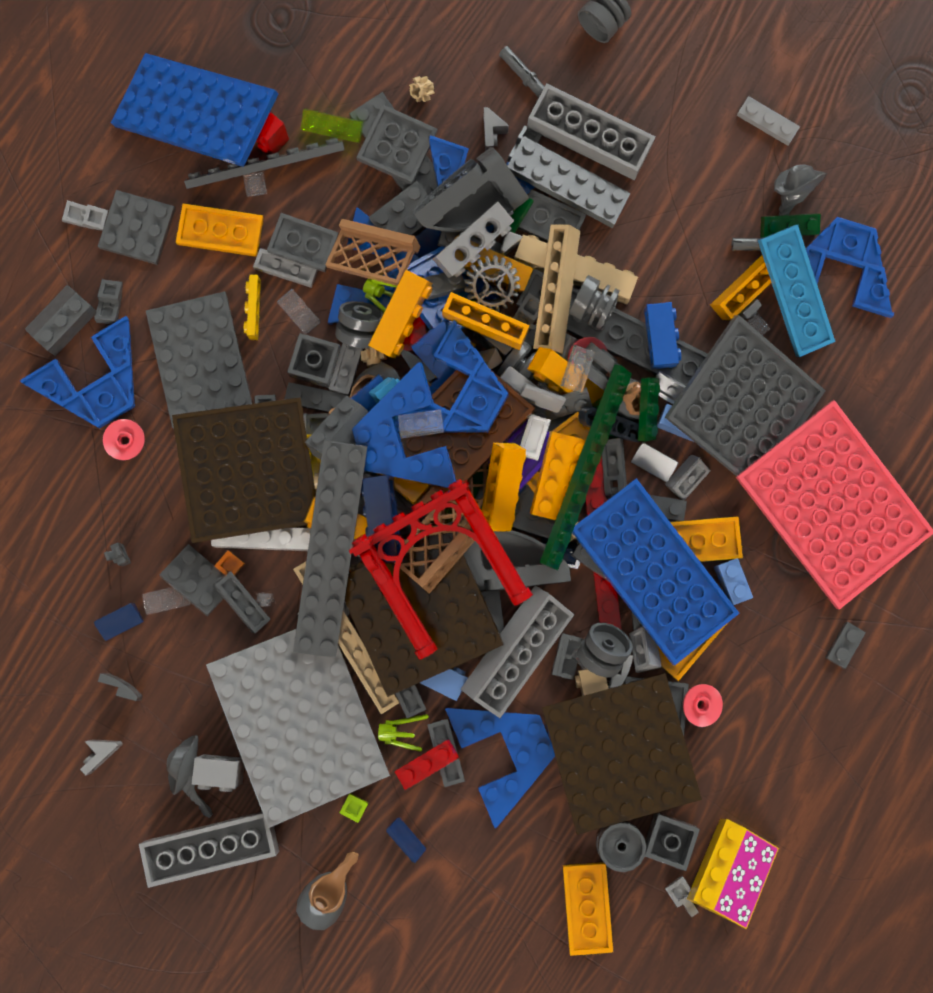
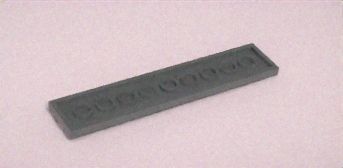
[516,269,708,386]
[293,440,367,658]

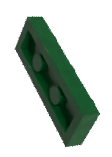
[760,213,821,238]
[638,377,660,441]

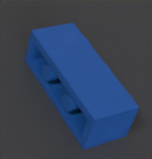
[644,302,681,370]

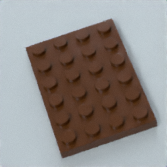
[399,370,535,502]

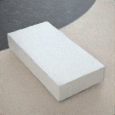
[520,414,551,461]

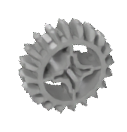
[464,255,520,312]

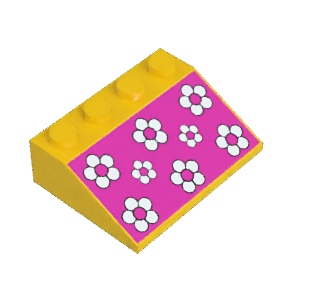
[687,819,779,929]

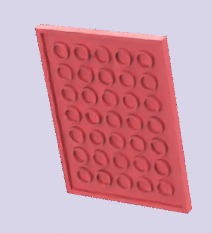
[736,400,933,609]

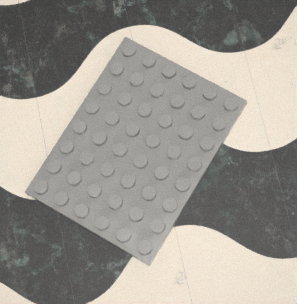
[206,629,390,828]

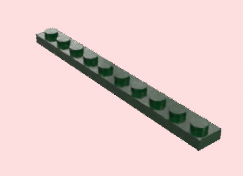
[540,364,632,571]

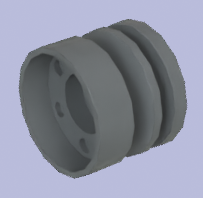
[577,0,632,43]
[569,275,620,330]

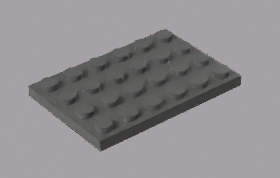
[146,291,253,429]

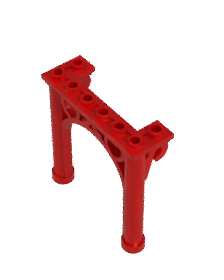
[348,479,533,660]

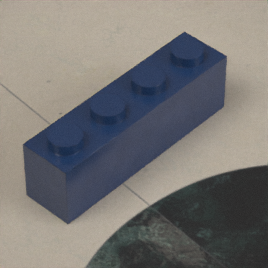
[361,475,403,564]

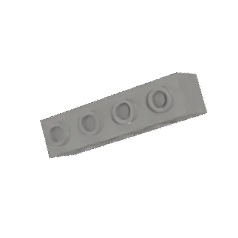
[433,202,514,278]

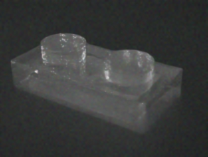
[560,345,595,393]
[398,409,444,438]

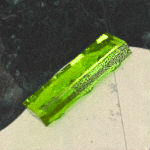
[300,109,363,143]

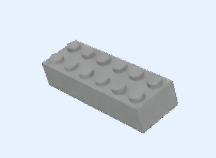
[527,83,656,180]
[460,586,574,718]
[139,812,280,888]

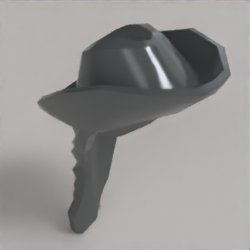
[774,165,827,215]
[166,735,213,818]

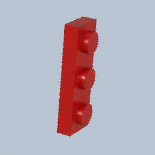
[395,739,459,790]

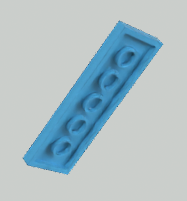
[758,225,835,357]

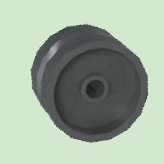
[335,301,384,348]
[496,340,536,381]
[572,342,620,391]
[577,623,633,677]
[595,821,646,872]

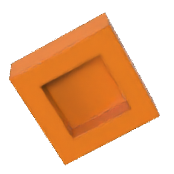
[215,550,245,576]

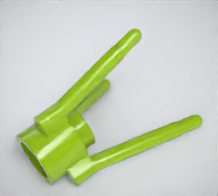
[363,278,397,312]
[378,715,429,752]

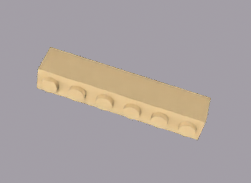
[533,225,580,354]
[514,235,638,305]

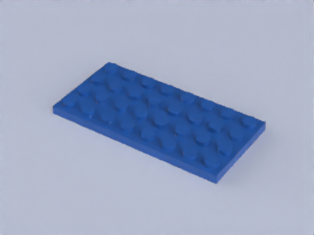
[111,53,278,167]
[572,478,739,665]

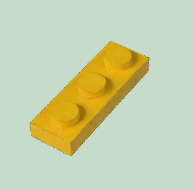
[244,275,261,340]

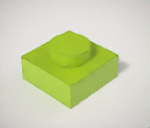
[340,793,369,823]

